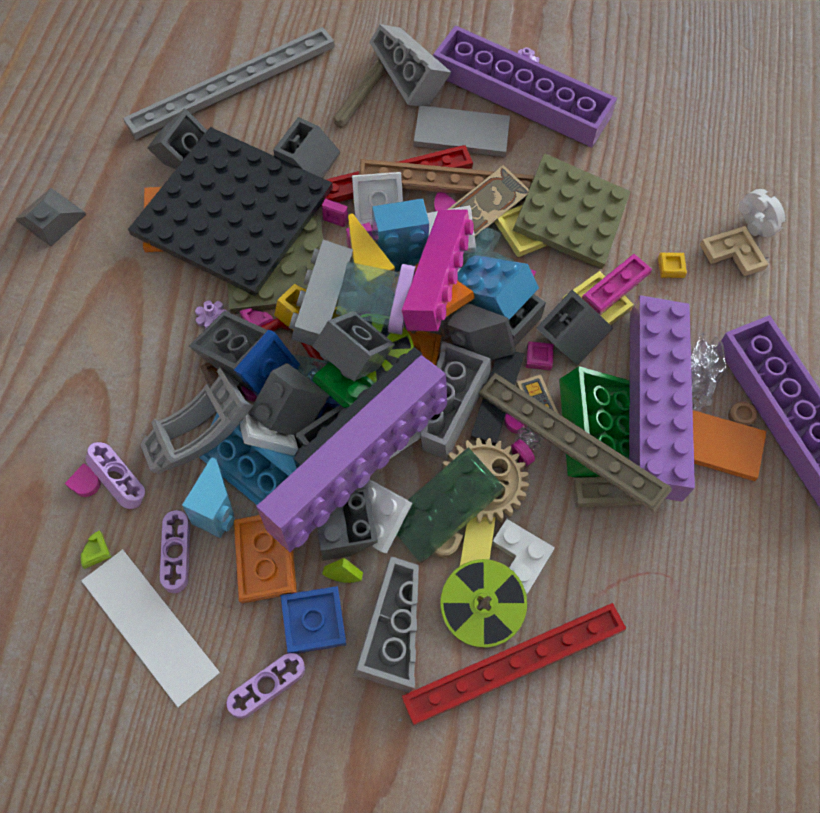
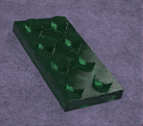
[397,447,506,563]

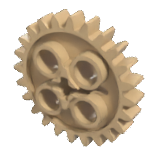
[440,438,529,524]

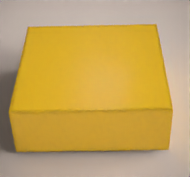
[658,253,687,278]

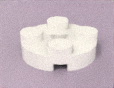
[738,189,785,237]

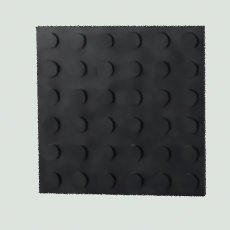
[128,127,333,296]

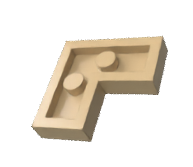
[700,226,768,276]

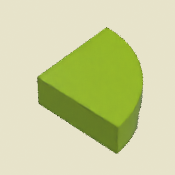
[81,530,111,569]
[322,558,363,583]

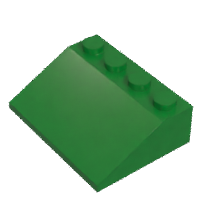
[559,366,630,478]

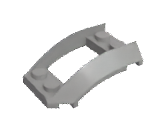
[141,368,253,474]

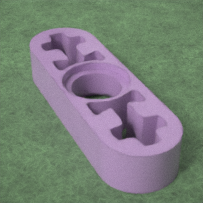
[388,264,416,335]
[85,442,145,509]
[160,510,190,593]
[227,653,305,719]

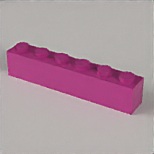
[402,209,474,331]

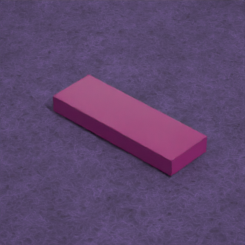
[582,254,652,315]

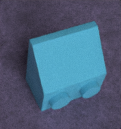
[182,457,235,538]

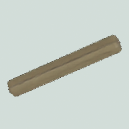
[333,59,386,127]

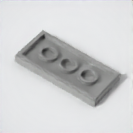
[414,105,510,157]

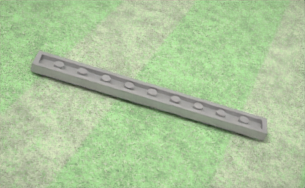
[123,27,335,140]

